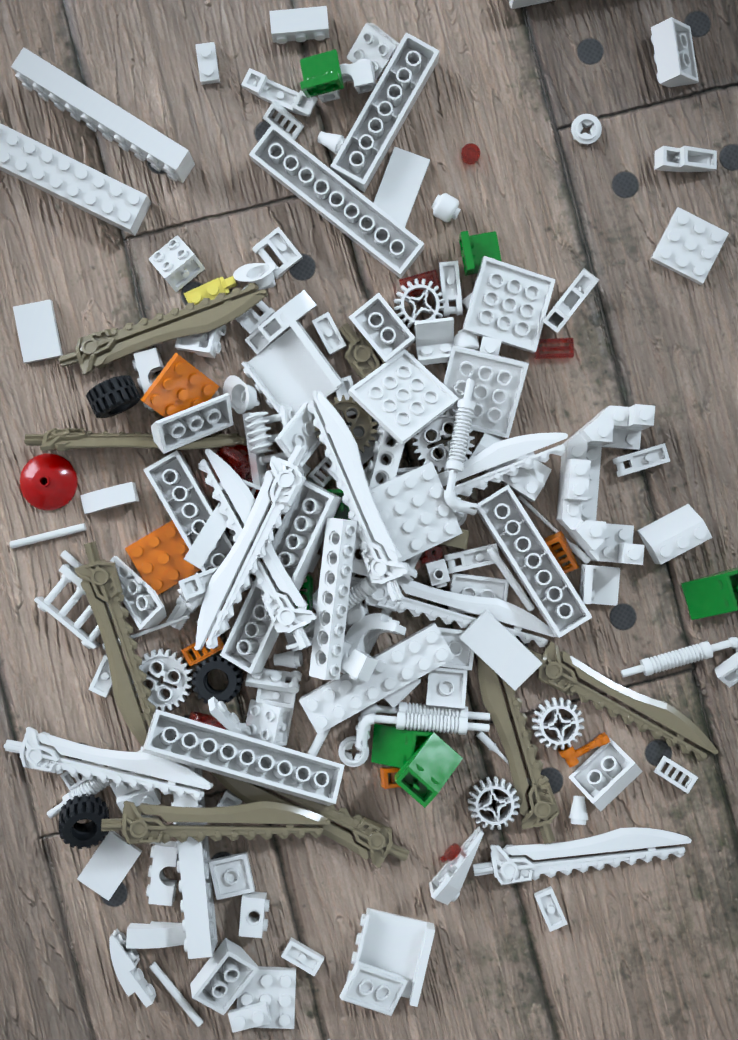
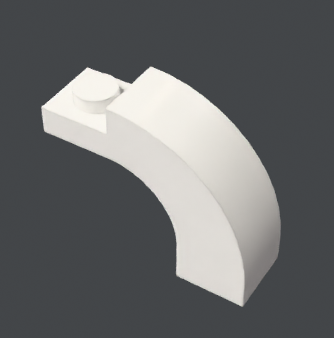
[542,268,599,333]
[344,613,406,657]

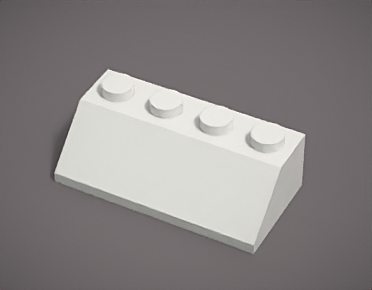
[151,393,234,454]
[468,433,552,502]

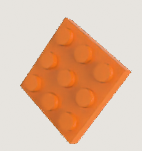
[141,353,220,418]
[125,520,201,595]

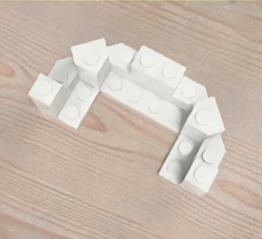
[556,404,655,565]

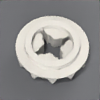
[571,114,602,146]
[338,735,369,767]

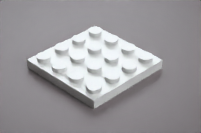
[462,256,555,353]
[443,345,529,438]
[348,349,459,445]
[370,462,462,562]

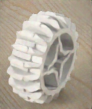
[394,279,445,331]
[532,697,584,750]
[467,777,520,830]

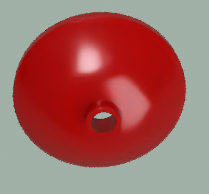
[20,453,78,510]

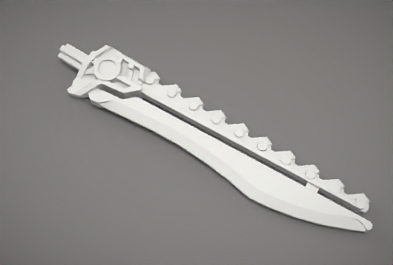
[308,390,409,602]
[438,433,568,497]
[194,444,307,650]
[198,449,317,650]
[350,575,555,647]
[4,727,213,801]
[473,827,692,886]

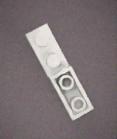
[245,290,316,355]
[109,929,156,1008]

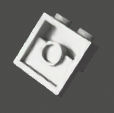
[175,325,226,358]
[109,771,161,814]

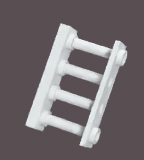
[242,405,304,490]
[34,564,113,649]

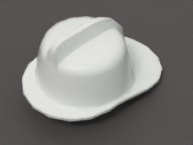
[233,262,276,290]
[223,375,260,414]

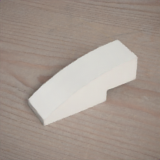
[654,146,717,172]
[80,482,139,514]
[126,921,186,949]

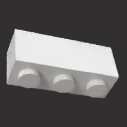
[269,6,329,44]

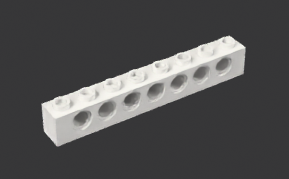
[352,424,405,577]
[309,518,357,680]

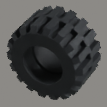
[86,375,141,418]
[192,654,243,704]
[59,794,109,849]

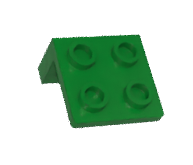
[300,49,344,98]
[459,231,502,276]

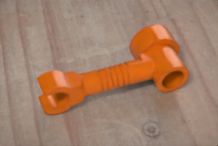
[558,732,610,767]

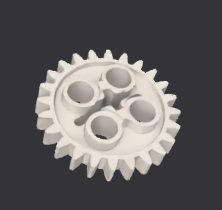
[412,410,475,473]
[132,648,194,711]

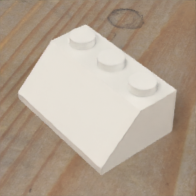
[651,17,699,87]
[349,293,415,362]
[637,504,713,565]
[569,738,643,811]
[190,938,259,1015]

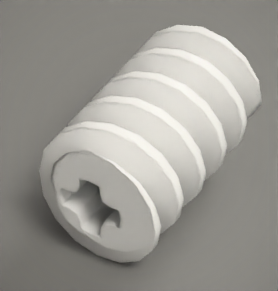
[244,412,274,454]

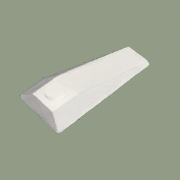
[110,556,167,630]
[429,826,484,905]

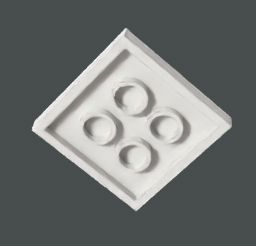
[650,207,729,285]
[237,966,296,1029]

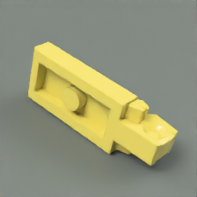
[184,276,238,305]

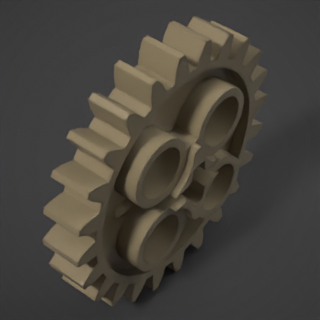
[315,395,377,453]

